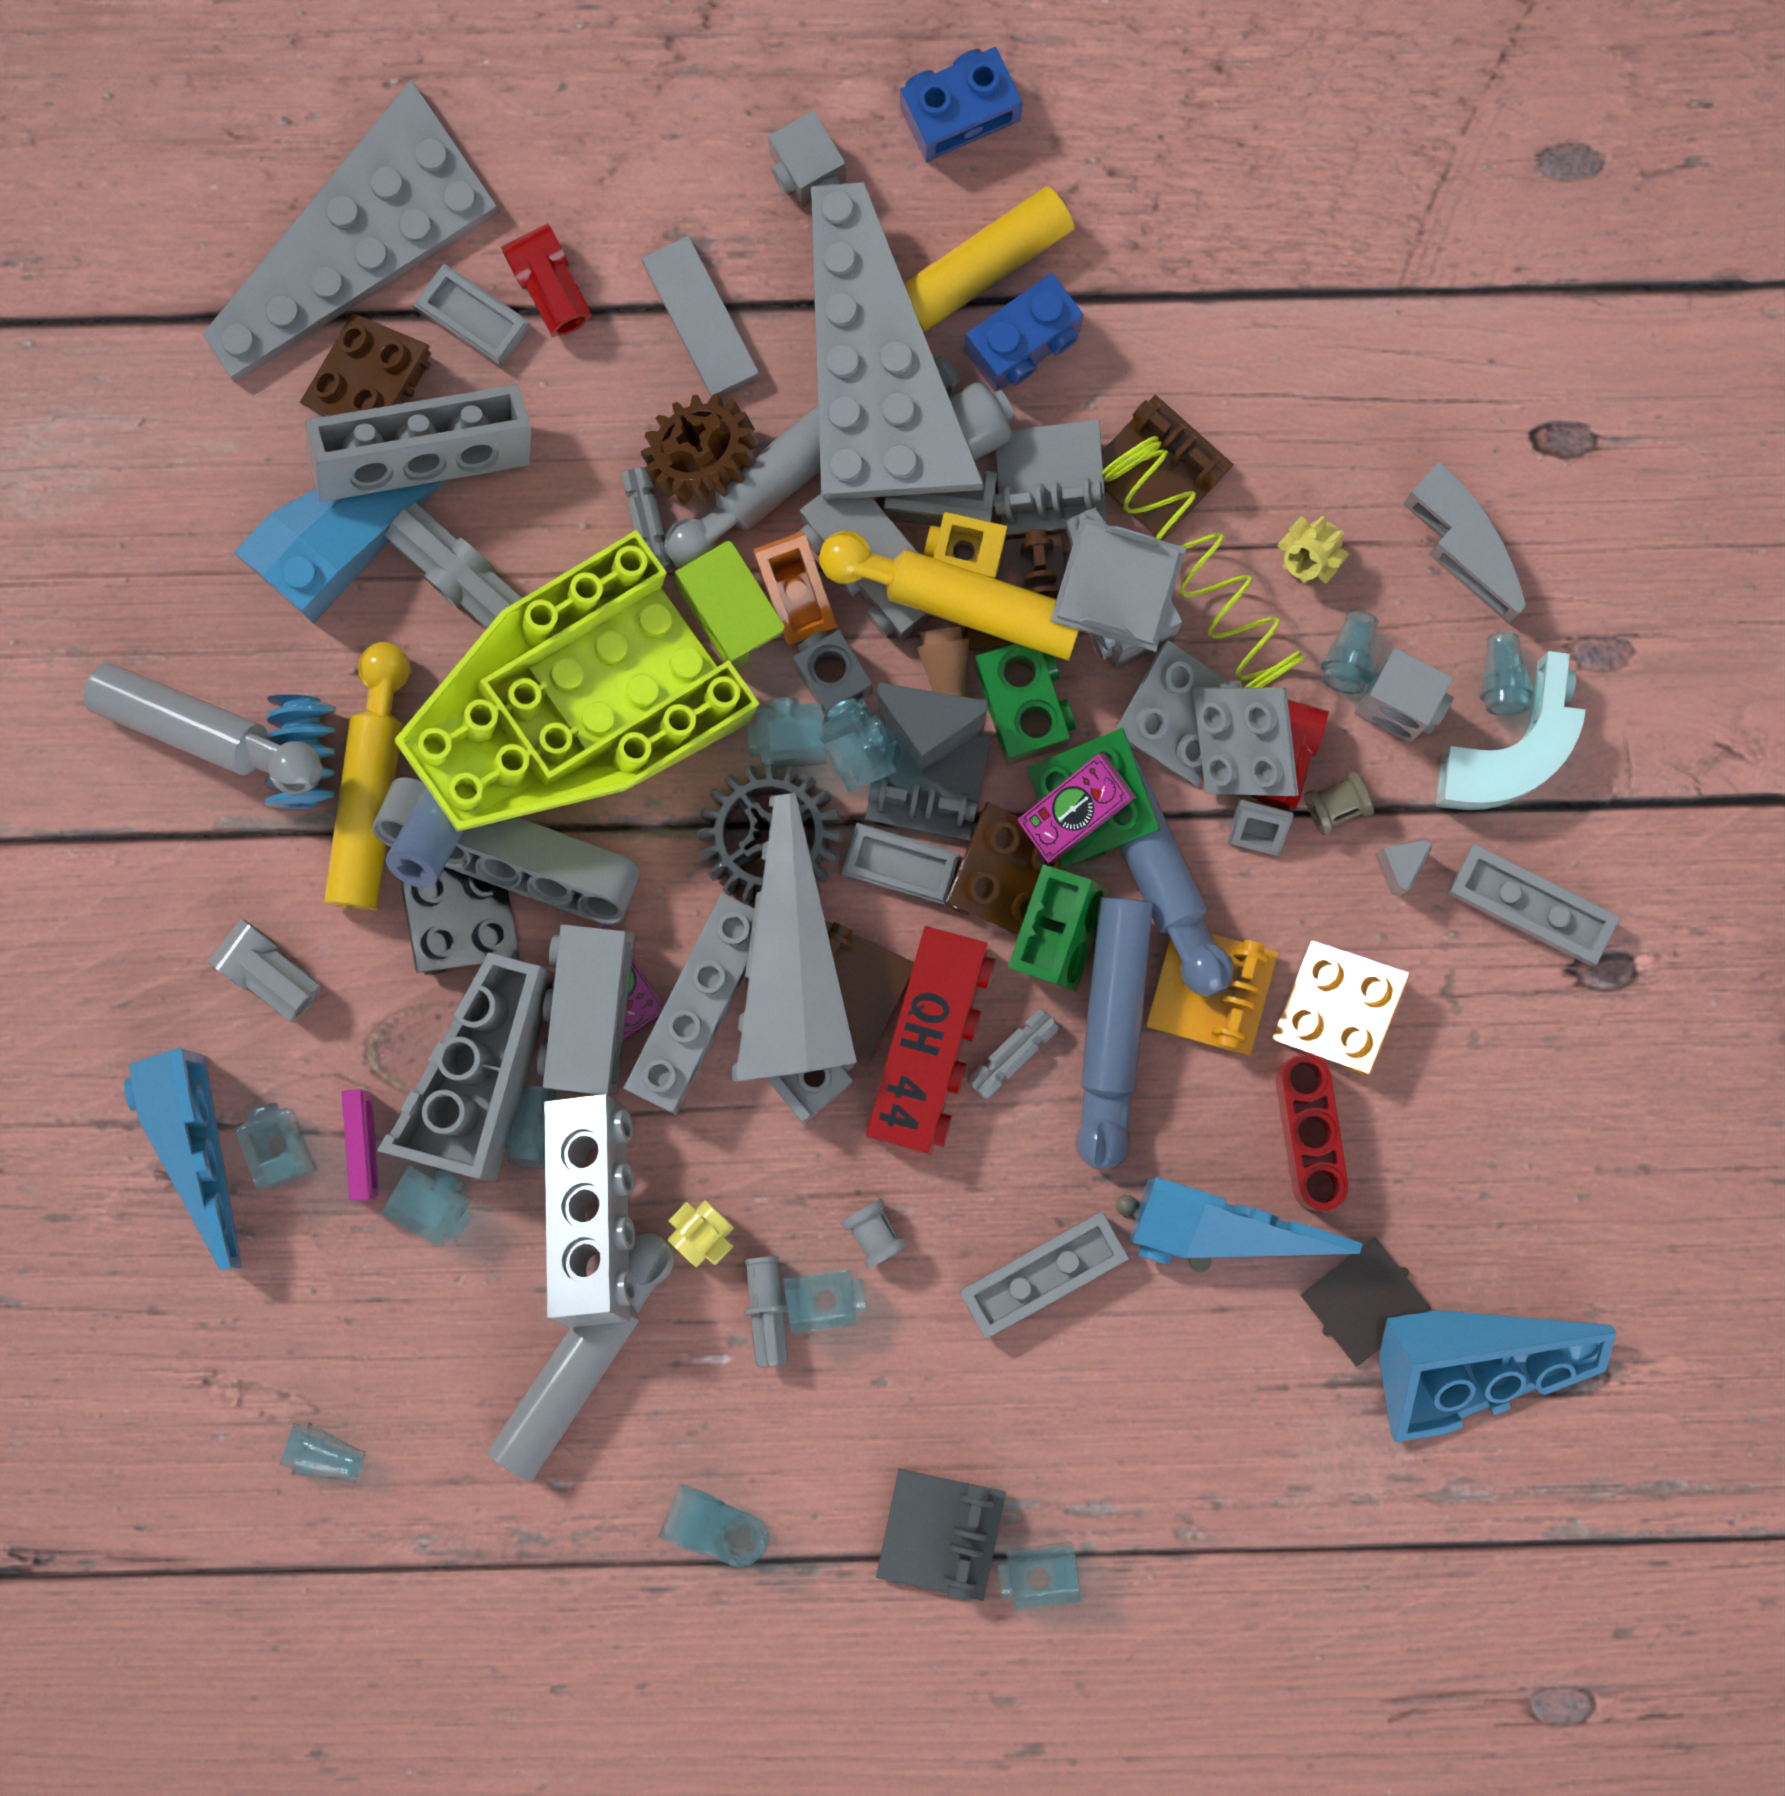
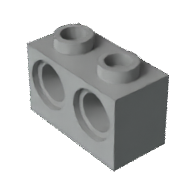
[1354,647,1454,743]

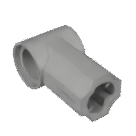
[207,918,322,1023]

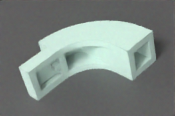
[1436,651,1586,810]

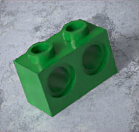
[974,644,1076,766]
[1007,864,1111,992]

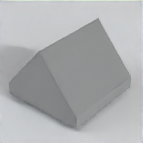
[1228,798,1293,857]
[1375,839,1432,897]

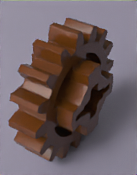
[641,394,759,504]

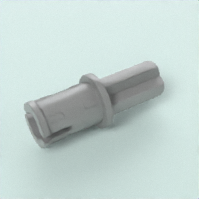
[744,1256,789,1368]

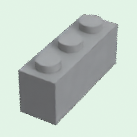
[799,493,935,643]
[537,924,635,1095]

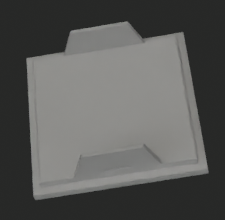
[1050,517,1186,652]

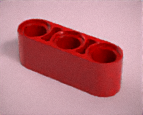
[1276,1053,1348,1212]

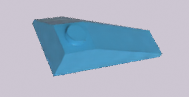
[234,480,446,624]
[124,1048,242,1270]
[1129,1177,1363,1265]
[1379,1310,1617,1443]

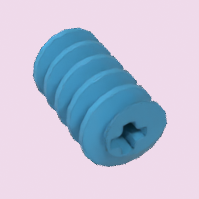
[264,694,336,810]

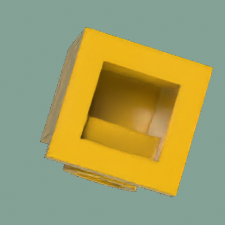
[924,512,1007,579]

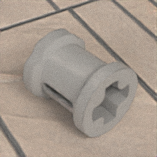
[840,1198,909,1270]

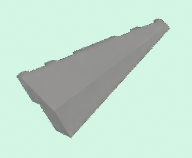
[732,793,857,1081]

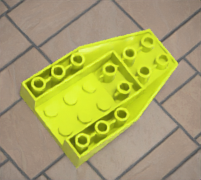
[395,530,760,832]

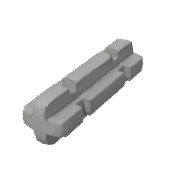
[622,467,671,569]
[968,1009,1059,1099]

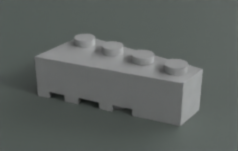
[377,953,555,1183]

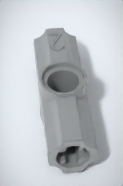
[384,502,522,629]

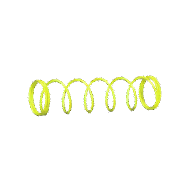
[1101,436,1305,688]

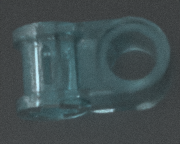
[658,1484,769,1567]

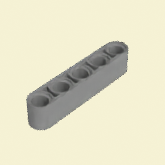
[372,778,640,925]

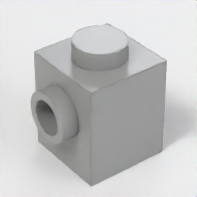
[768,110,847,206]

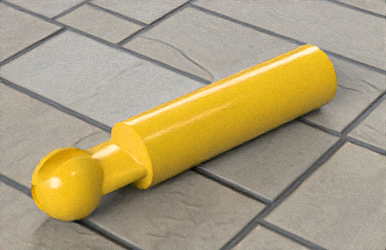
[904,185,1075,333]
[819,531,1079,661]
[324,642,411,910]

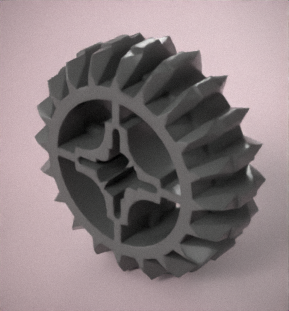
[697,763,843,906]

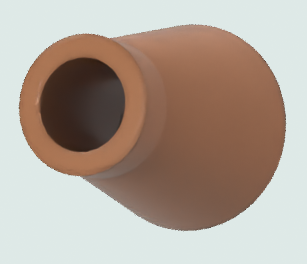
[917,626,969,697]

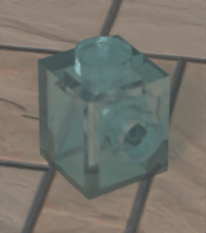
[747,697,827,770]
[381,1166,473,1247]

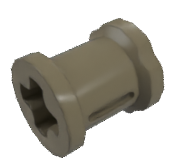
[1304,771,1374,835]

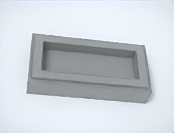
[413,263,531,368]
[842,823,960,906]

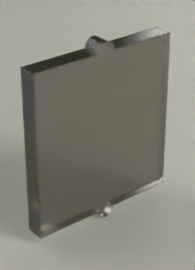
[1300,1237,1431,1367]

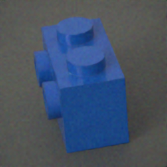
[900,47,1023,162]
[964,272,1084,392]

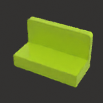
[675,541,784,670]

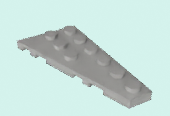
[202,80,499,383]
[811,182,985,501]

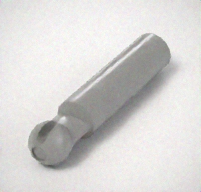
[664,405,821,569]
[83,662,322,795]
[486,1232,675,1482]

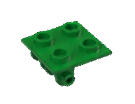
[1026,728,1161,868]

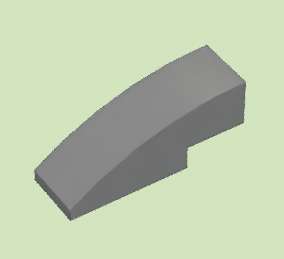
[1403,461,1526,624]

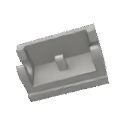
[884,471,997,527]

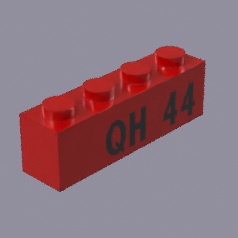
[866,926,996,1155]

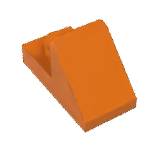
[753,531,837,646]

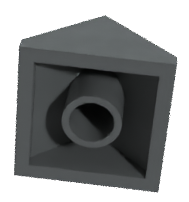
[877,682,988,773]

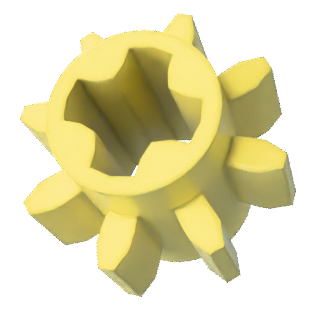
[1278,516,1349,584]
[667,1200,735,1268]

